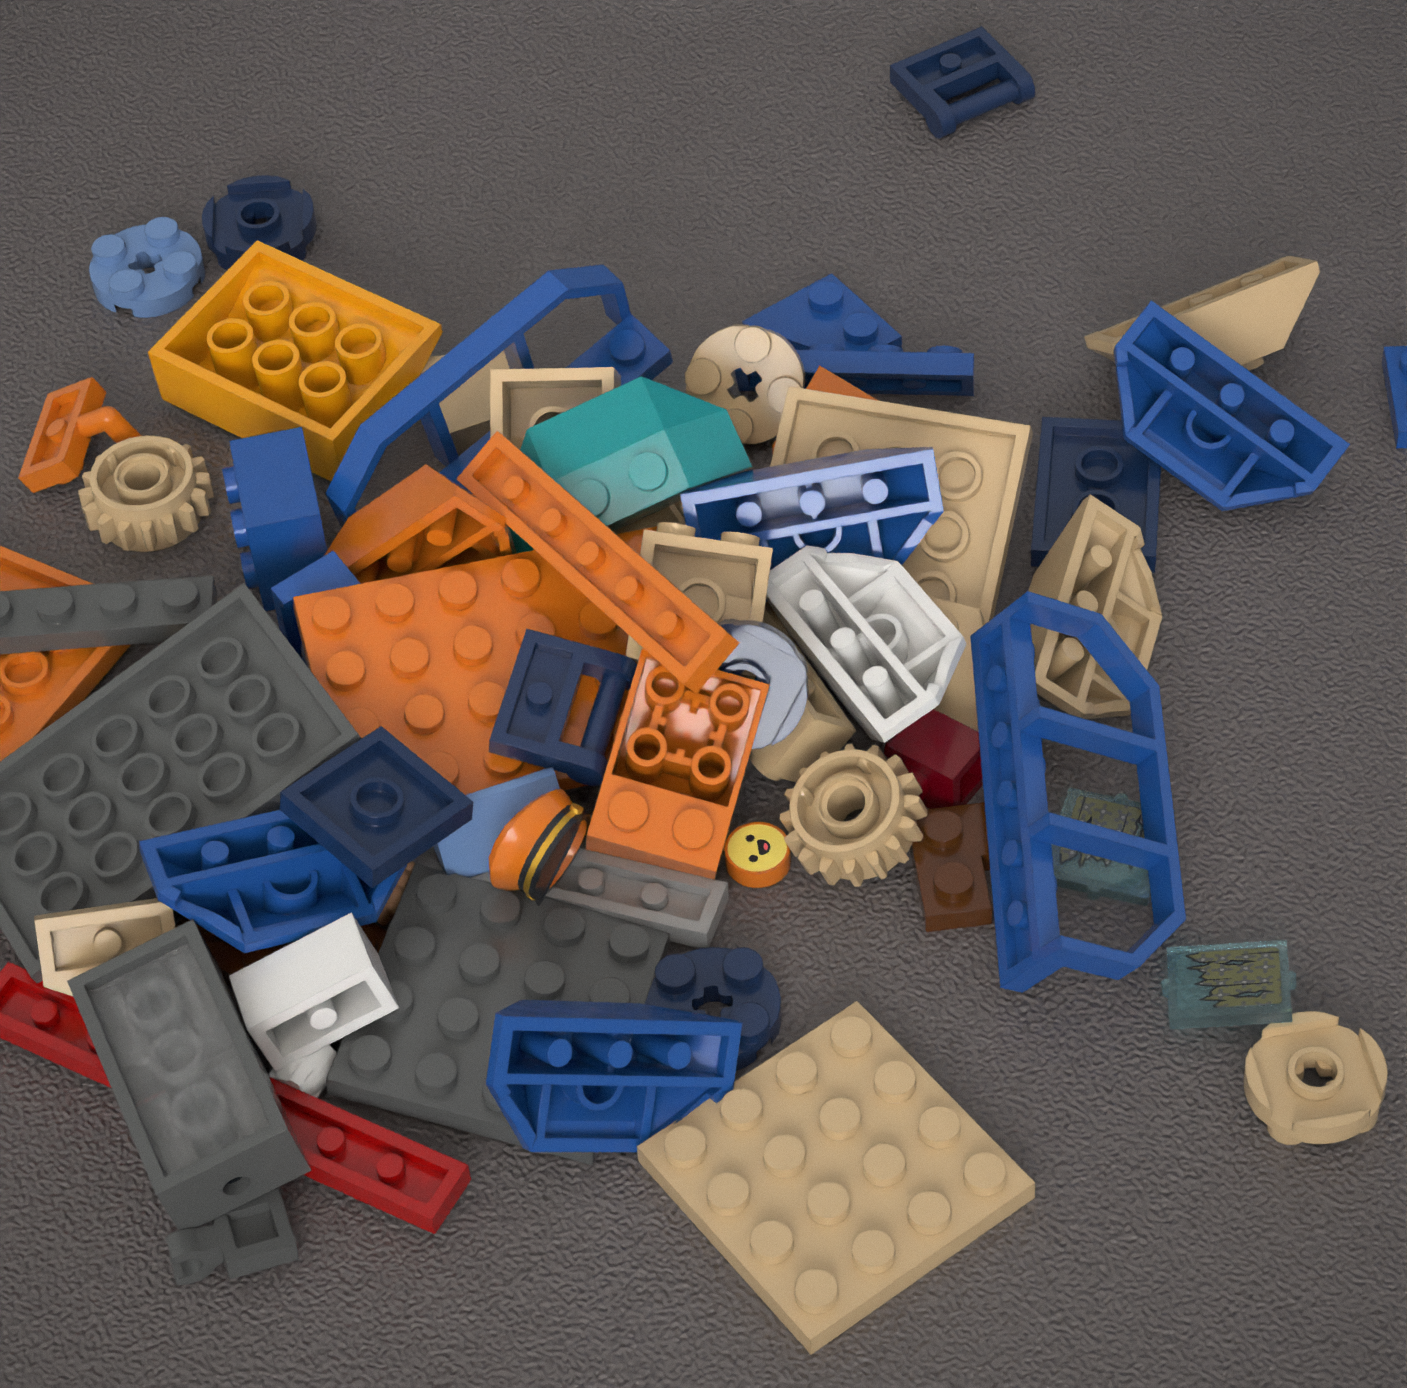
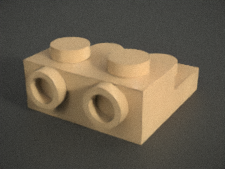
[626,522,773,679]

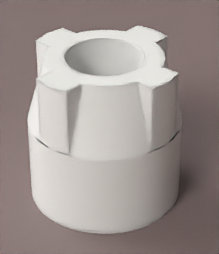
[268,1045,337,1098]

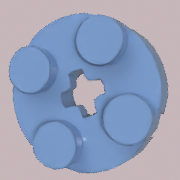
[89,217,205,318]

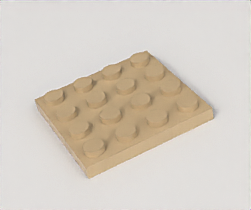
[767,386,1033,629]
[637,1001,1035,1355]

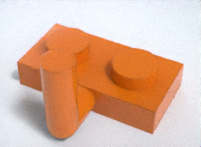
[18,377,141,493]

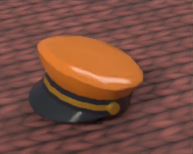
[489,789,591,906]

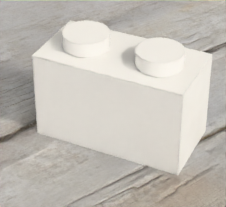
[229,912,399,1072]

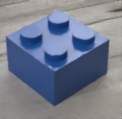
[222,427,327,611]

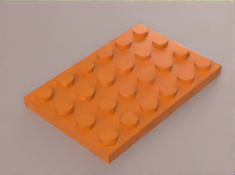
[293,526,657,795]

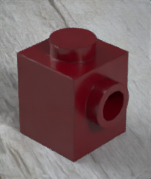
[884,709,983,809]

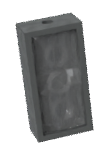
[67,919,312,1230]

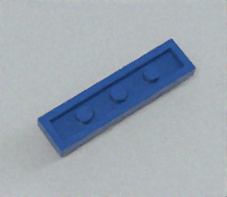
[735,343,975,396]

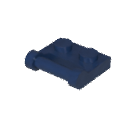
[890,26,1035,139]
[489,629,637,786]

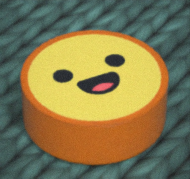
[724,822,791,888]

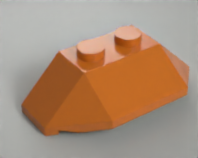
[324,464,516,584]

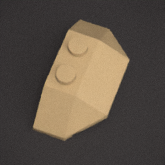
[1084,256,1320,371]
[1029,495,1162,719]

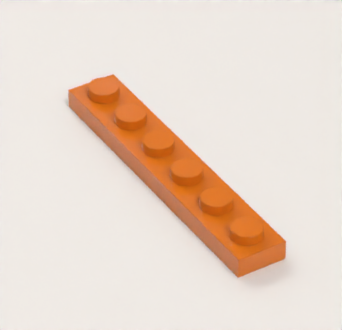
[457,431,740,694]

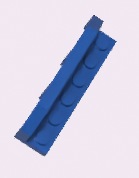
[325,264,673,528]
[970,591,1186,993]

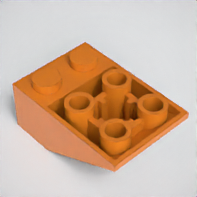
[586,648,770,879]

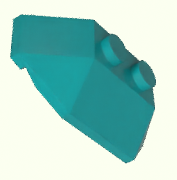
[509,376,753,553]

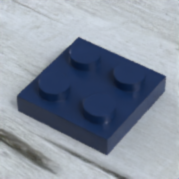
[280,726,473,888]

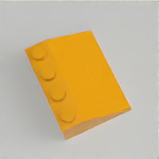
[148,240,443,481]

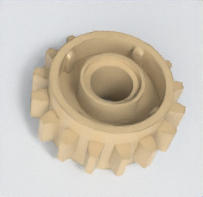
[78,436,214,552]
[780,744,927,887]

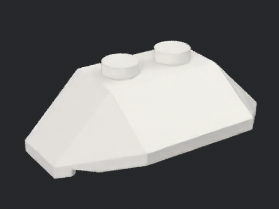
[766,545,967,743]

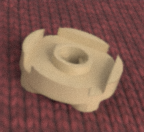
[685,324,805,444]
[1243,1011,1388,1145]

